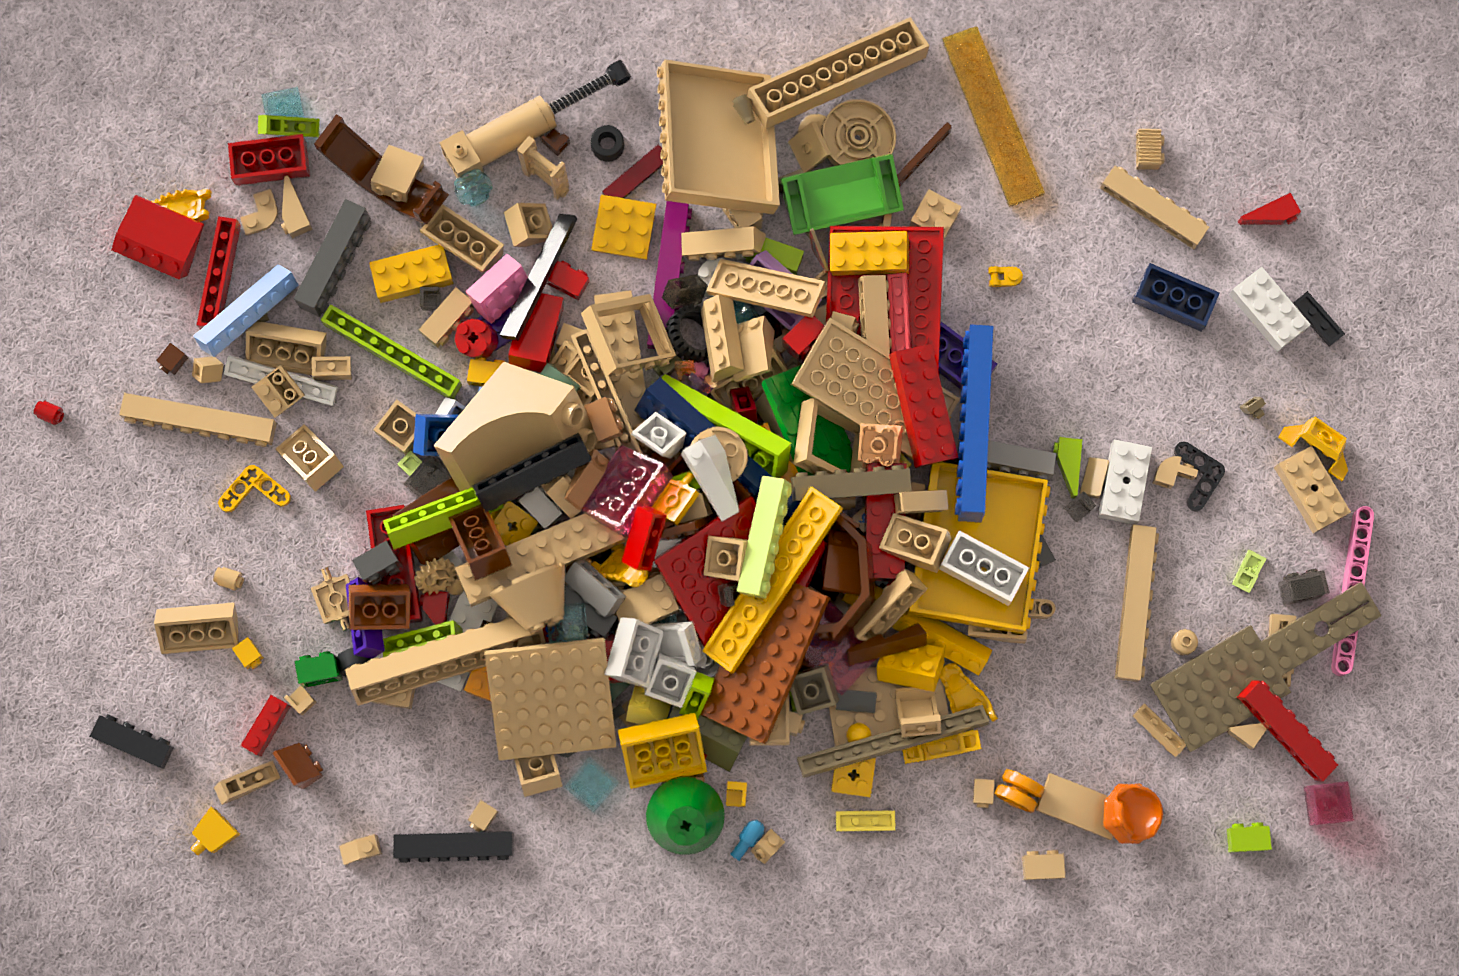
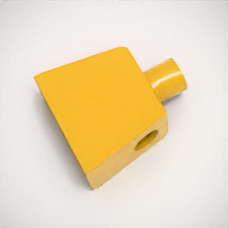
[191,807,240,856]

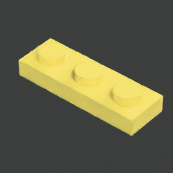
[836,811,895,831]

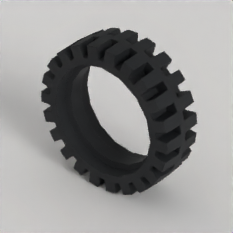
[665,305,708,363]

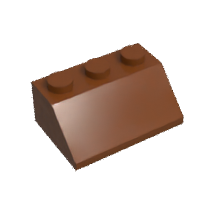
[349,584,410,630]

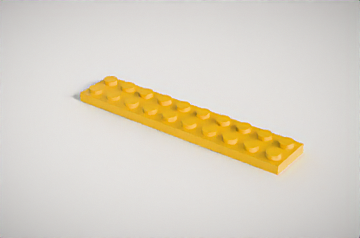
[702,487,843,674]

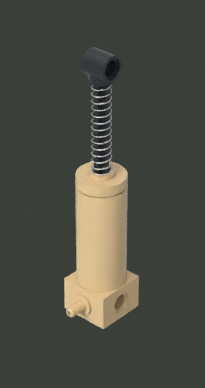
[439,60,632,185]

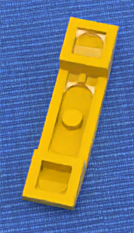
[902,730,982,764]

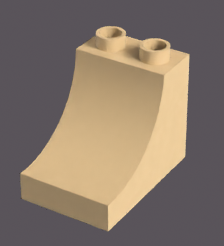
[434,362,597,492]

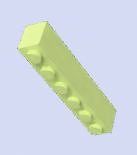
[737,476,792,599]

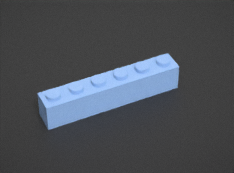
[193,264,299,357]

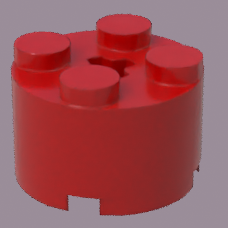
[455,319,498,359]

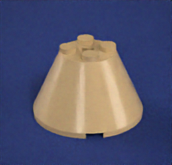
[490,563,565,634]

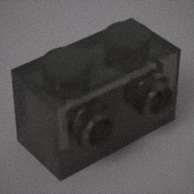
[661,274,708,309]

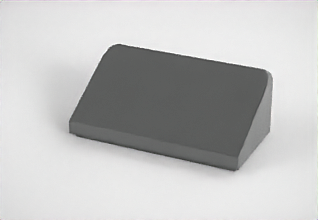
[836,689,877,713]

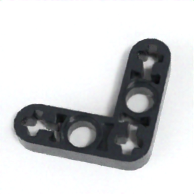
[1174,441,1225,512]

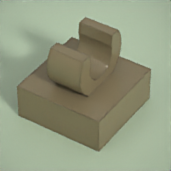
[1240,396,1266,419]

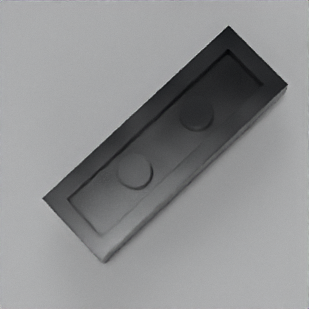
[1293,291,1345,347]

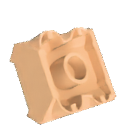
[858,424,903,466]

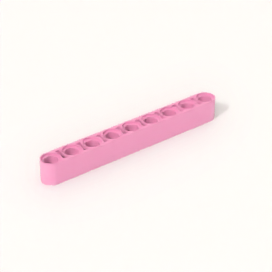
[1331,506,1374,676]

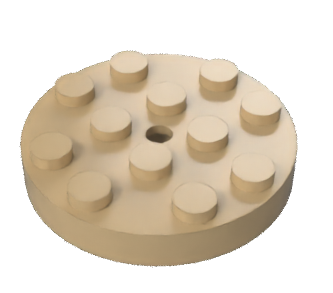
[821,99,896,166]

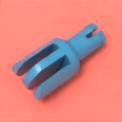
[730,820,765,861]

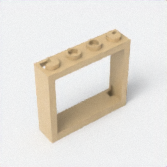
[581,294,676,377]
[793,398,867,475]

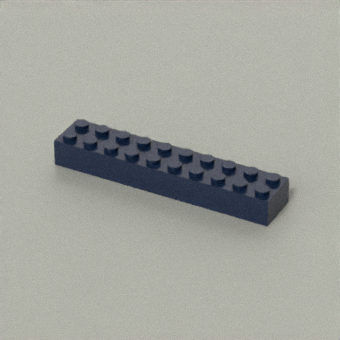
[634,377,801,528]

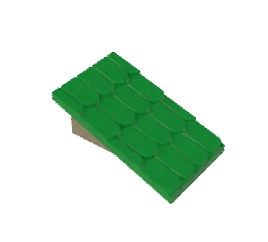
[755,365,853,476]

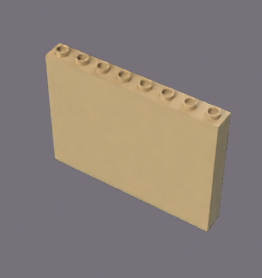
[657,60,780,214]

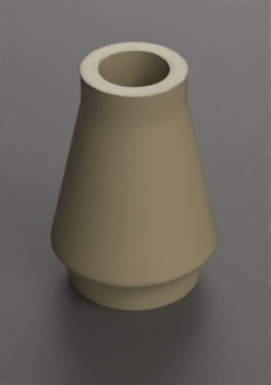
[733,94,755,124]

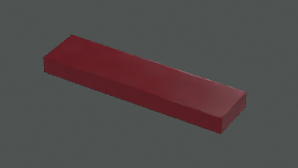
[602,144,663,198]

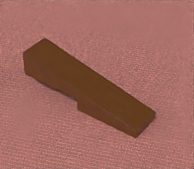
[847,623,927,665]

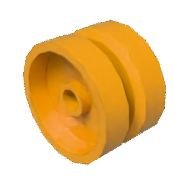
[994,769,1045,813]

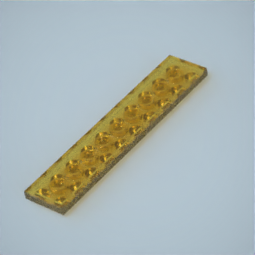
[942,26,1045,207]

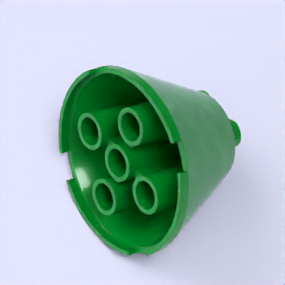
[646,777,725,855]

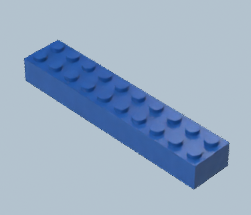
[955,324,993,523]

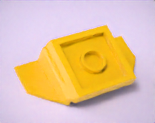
[1278,417,1348,481]

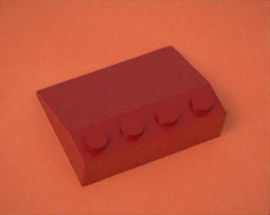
[111,195,204,279]

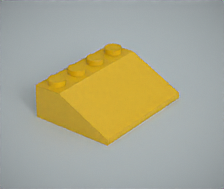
[618,713,707,789]

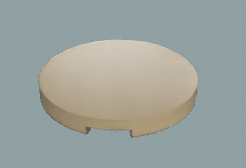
[691,427,748,482]

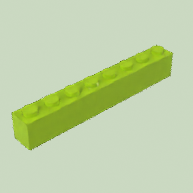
[321,304,462,399]

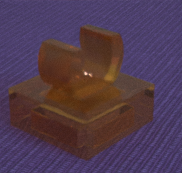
[675,360,696,381]

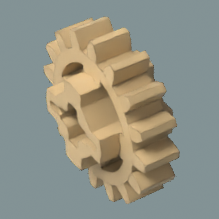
[414,557,457,595]

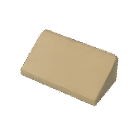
[1080,457,1109,499]

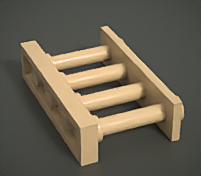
[517,136,569,200]

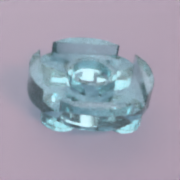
[454,169,493,206]

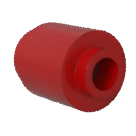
[33,401,64,425]

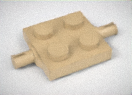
[311,567,351,631]

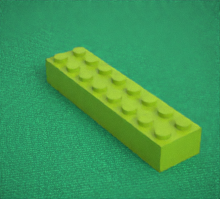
[661,374,791,478]

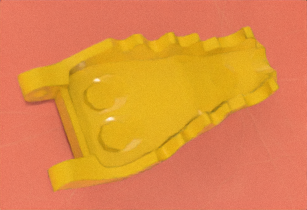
[147,189,212,222]
[591,545,649,588]
[939,663,998,732]

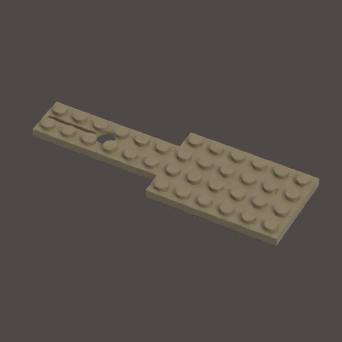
[1149,582,1382,752]

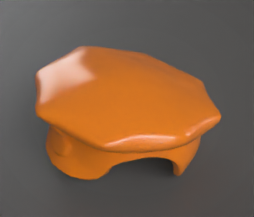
[1103,783,1163,844]

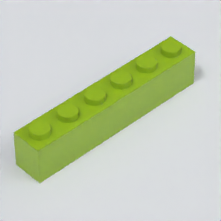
[383,487,504,549]

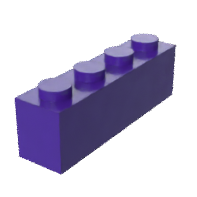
[346,577,385,659]

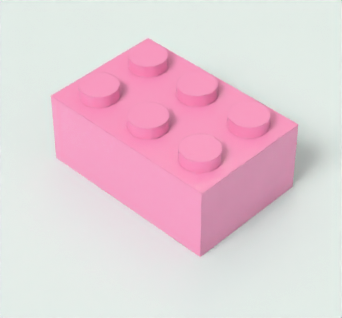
[466,254,528,324]

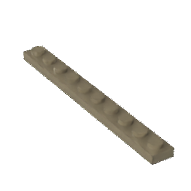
[797,705,989,778]

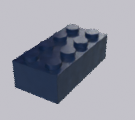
[1132,263,1220,332]

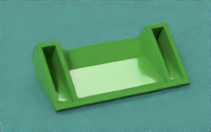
[780,154,904,235]

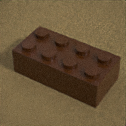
[448,504,512,581]

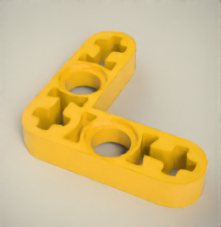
[218,465,291,513]

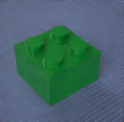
[294,651,343,688]

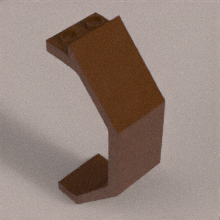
[314,114,449,224]
[815,514,876,644]

